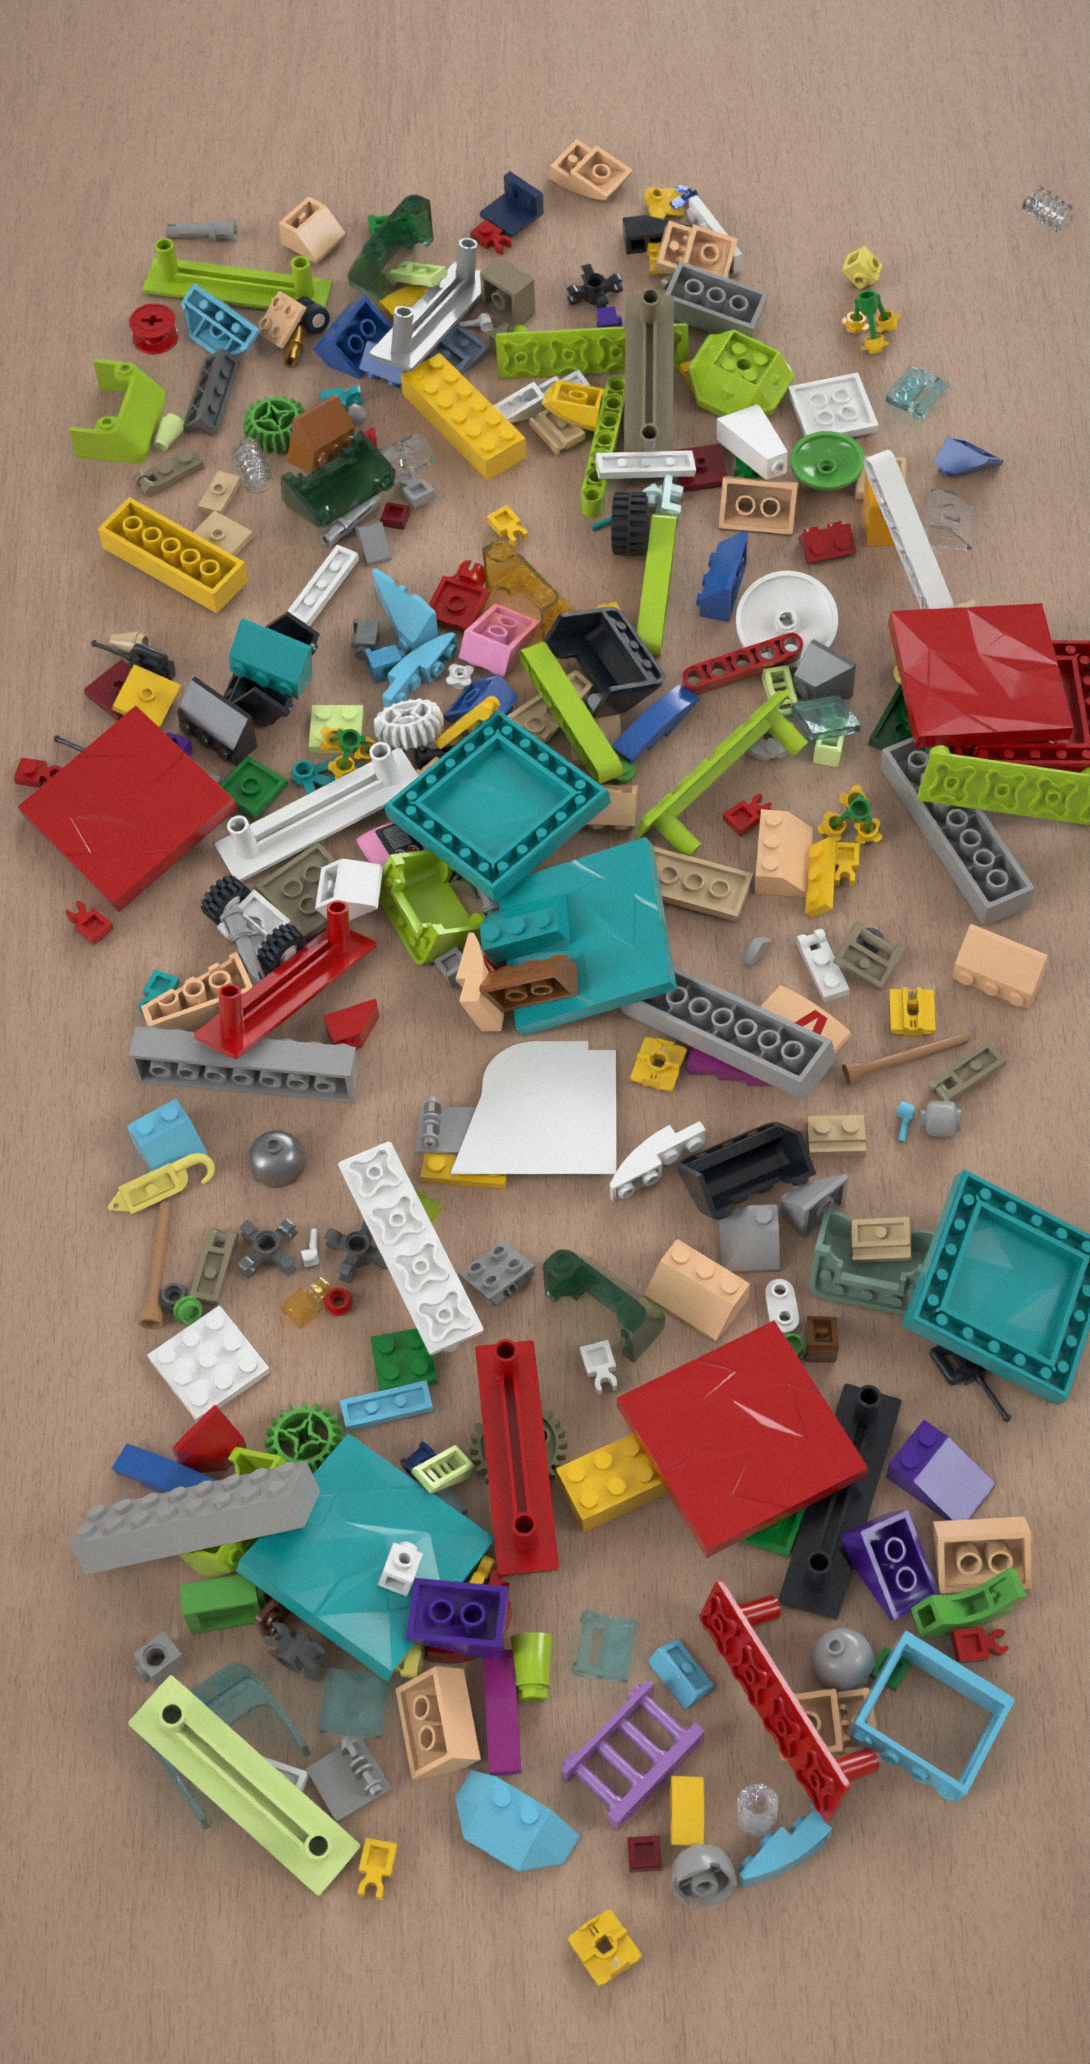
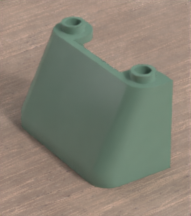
[809,1209,935,1316]

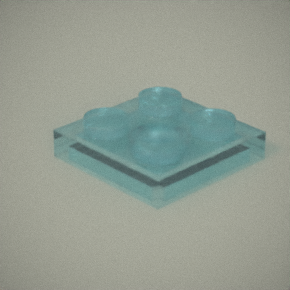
[318,1668,391,1739]

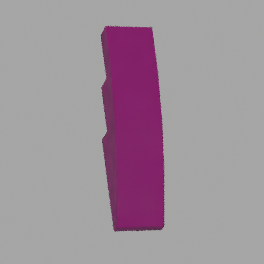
[686,1046,773,1086]
[483,1649,521,1776]

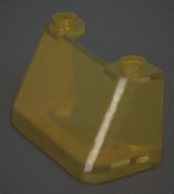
[482,540,578,643]

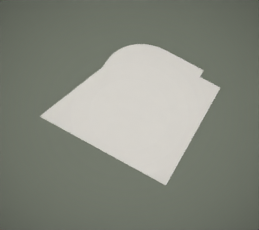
[451,1041,616,1174]

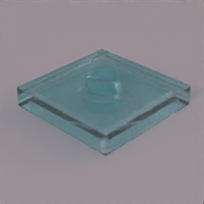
[791,694,861,741]

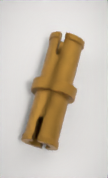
[283,325,306,368]

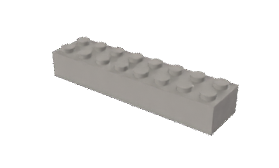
[880,737,1035,926]
[621,966,836,1101]
[129,1026,360,1104]
[70,1461,320,1575]

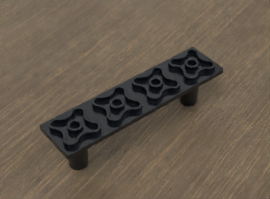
[779,1383,902,1620]

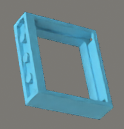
[847,1630,1015,1803]

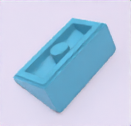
[649,1639,716,1710]

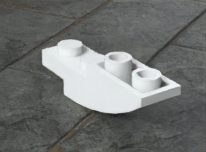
[610,1121,706,1201]

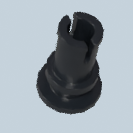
[414,745,453,770]

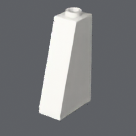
[716,404,788,480]

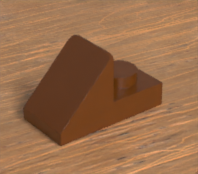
[806,1316,839,1362]

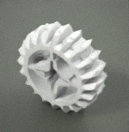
[374,698,444,751]

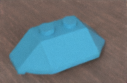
[181,283,261,357]
[455,1770,580,1873]

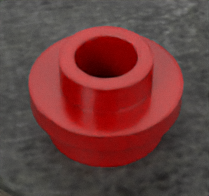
[324,1288,353,1316]

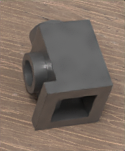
[351,619,381,660]

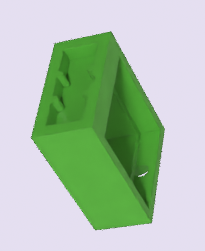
[180,1574,268,1635]

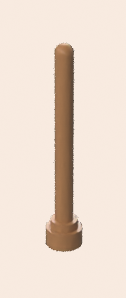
[842,1033,970,1085]
[139,1202,171,1329]

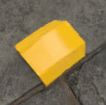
[542,380,605,431]

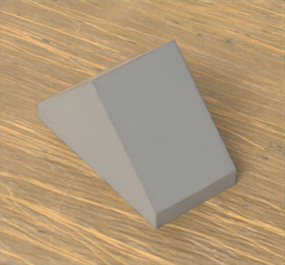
[354,521,391,566]

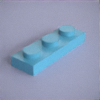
[340,1380,434,1432]

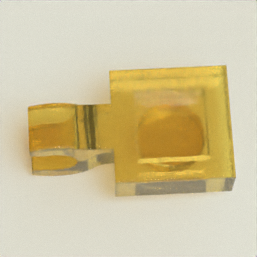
[280,1276,331,1329]

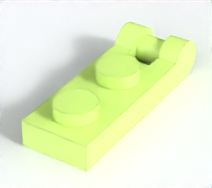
[386,261,448,287]

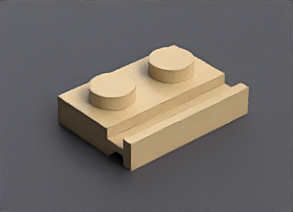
[529,409,585,455]
[807,1115,867,1158]
[852,1217,912,1263]

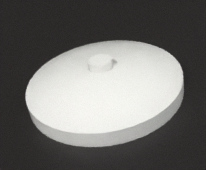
[736,571,838,671]

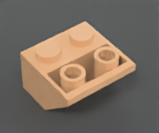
[279,196,346,264]

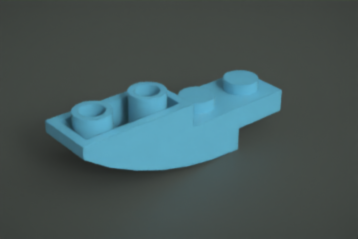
[382,632,458,708]
[738,1804,832,1887]

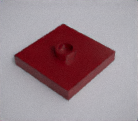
[673,444,728,492]
[83,659,132,721]

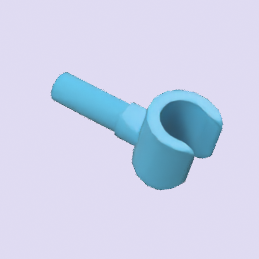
[896,1101,915,1143]

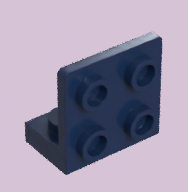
[480,171,544,238]

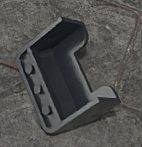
[543,606,665,718]
[223,611,320,727]
[676,1122,816,1220]

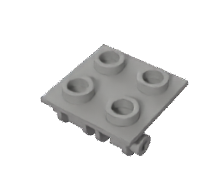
[416,1096,475,1154]
[459,1241,536,1307]
[305,1736,392,1823]

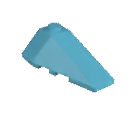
[372,568,438,653]

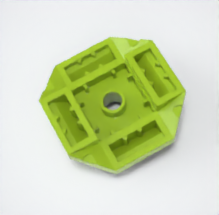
[687,329,795,417]

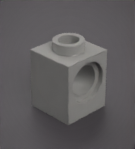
[133,1631,186,1687]

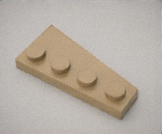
[507,669,593,744]

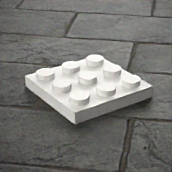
[788,373,879,437]
[147,1305,271,1422]

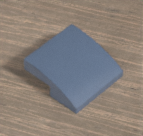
[427,323,491,374]

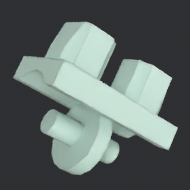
[643,474,683,517]

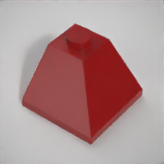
[172,1405,247,1473]

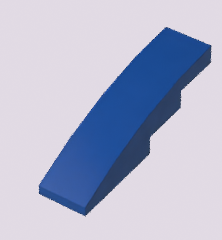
[611,684,700,764]
[111,1444,216,1493]

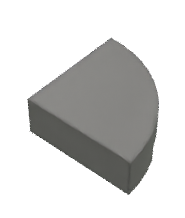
[743,936,772,966]

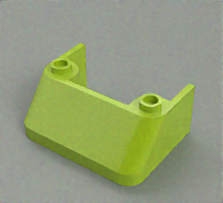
[69,359,167,464]

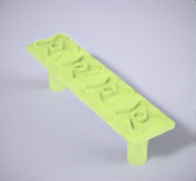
[128,1675,360,1896]

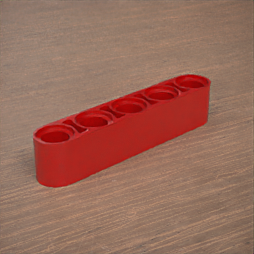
[682,632,803,695]

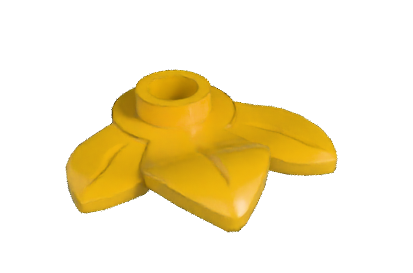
[644,187,686,219]

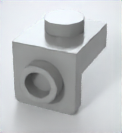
[434,946,462,989]

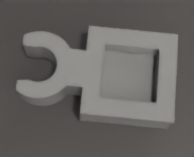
[398,472,436,508]

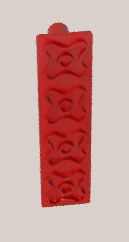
[194,900,376,1059]
[475,1339,559,1577]
[699,1580,879,1822]

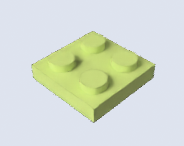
[309,705,364,753]

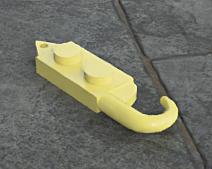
[107,1153,215,1214]

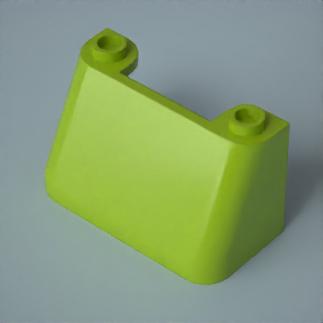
[379,850,486,965]
[178,1447,287,1578]

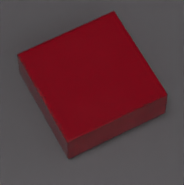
[380,502,411,530]
[627,1836,662,1873]

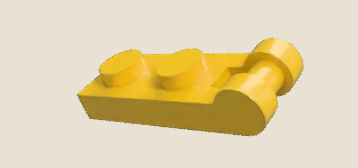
[434,696,500,749]

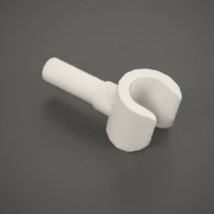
[459,313,493,332]
[301,1228,319,1267]

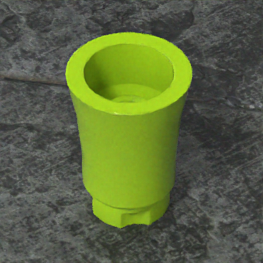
[510,1632,554,1703]

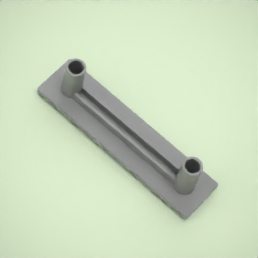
[369,238,481,372]

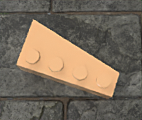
[141,951,253,1032]

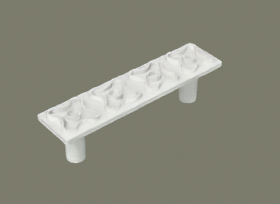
[215,742,418,882]
[338,1141,484,1355]

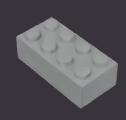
[664,261,769,339]

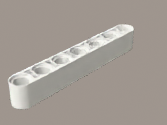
[864,450,954,609]

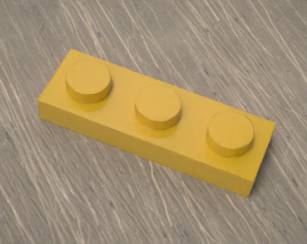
[805,837,836,918]
[420,1153,508,1190]

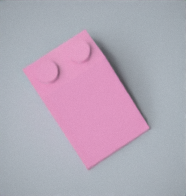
[459,603,540,676]

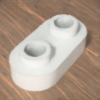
[765,1279,799,1335]

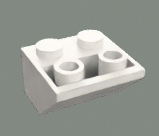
[315,858,383,921]

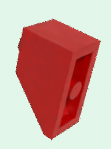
[323,999,379,1050]

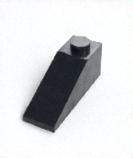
[622,215,692,255]

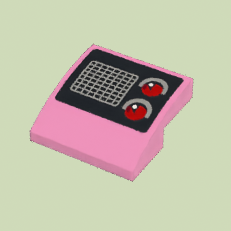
[356,822,427,868]

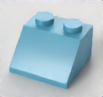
[127,1099,208,1171]

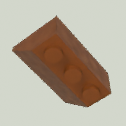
[287,395,355,473]
[479,954,578,1012]

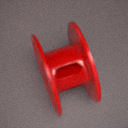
[129,303,179,355]

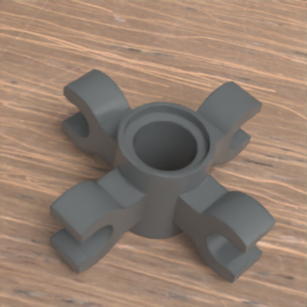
[238,1218,298,1278]
[324,1220,388,1283]
[263,1621,330,1682]

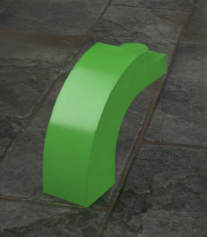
[911,1568,1027,1637]

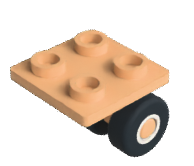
[258,291,330,349]

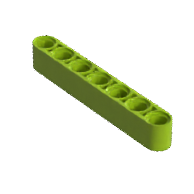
[581,376,625,518]
[637,514,678,656]
[519,641,623,784]

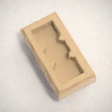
[198,470,241,515]

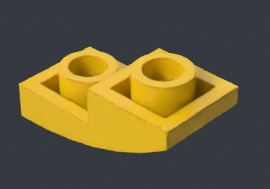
[669,1775,704,1845]

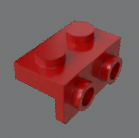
[798,521,856,564]

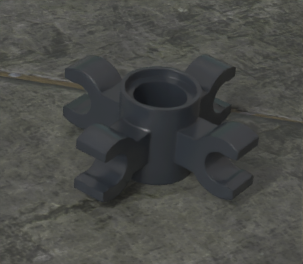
[567,263,623,308]

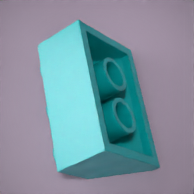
[229,618,313,700]
[480,893,571,963]

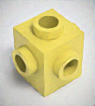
[842,246,883,290]

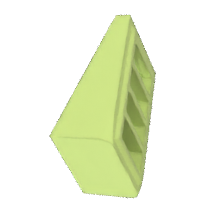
[761,665,800,716]
[813,716,848,767]
[411,1445,475,1494]

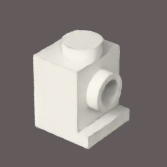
[378,1542,423,1596]

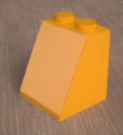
[862,473,895,547]

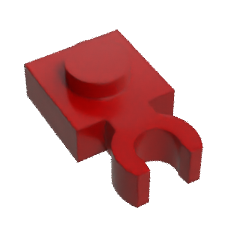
[470,220,512,255]
[14,757,62,788]
[723,793,771,836]
[65,901,114,945]
[950,1627,1009,1664]

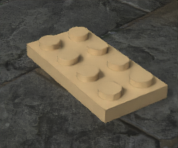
[653,846,754,922]

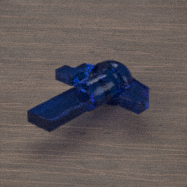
[669,185,702,210]

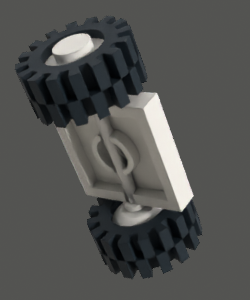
[201,875,307,972]

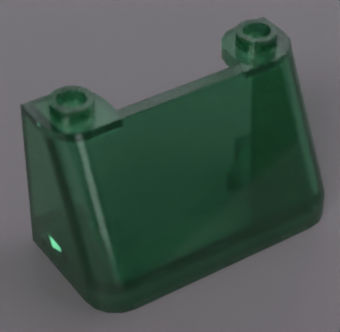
[347,195,434,301]
[280,429,396,528]
[543,1249,665,1363]

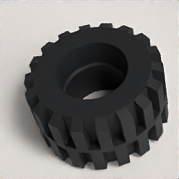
[611,492,648,556]

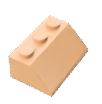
[718,476,799,535]
[587,784,638,830]
[755,810,813,897]
[953,924,1048,1009]
[644,1239,750,1343]
[933,1517,1032,1594]
[395,1666,481,1780]

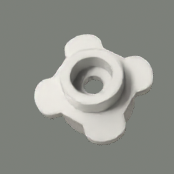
[446,664,474,689]

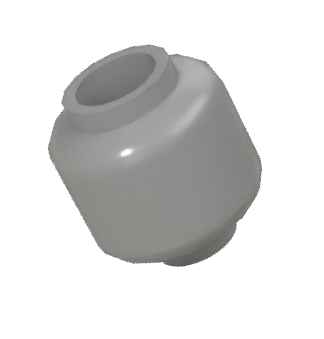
[920,1101,962,1138]

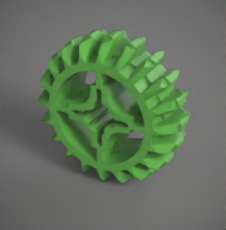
[243,394,305,454]
[264,1401,345,1474]

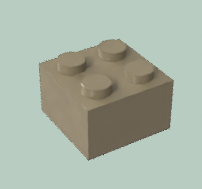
[480,257,536,327]

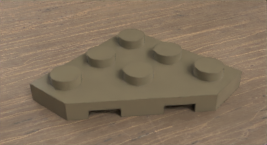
[255,842,335,941]

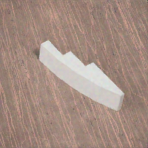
[493,369,590,423]

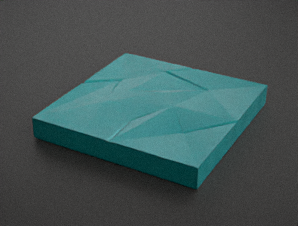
[384,710,611,902]
[498,837,677,1036]
[902,1169,1090,1405]
[236,1433,494,1682]

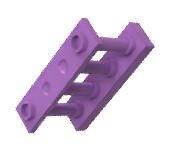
[561,1680,705,1831]

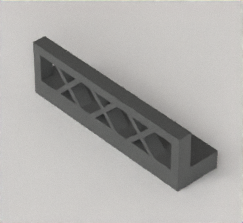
[183,348,240,437]

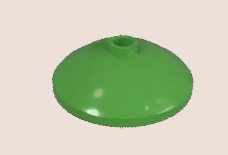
[790,431,864,491]

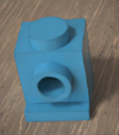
[365,644,405,684]

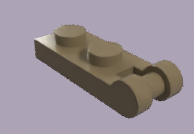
[133,447,204,497]
[927,1041,1007,1102]
[189,1228,239,1306]

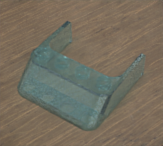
[145,1661,310,1830]

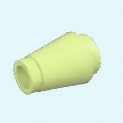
[154,413,184,451]

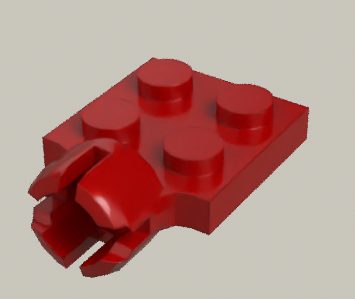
[429,560,490,633]

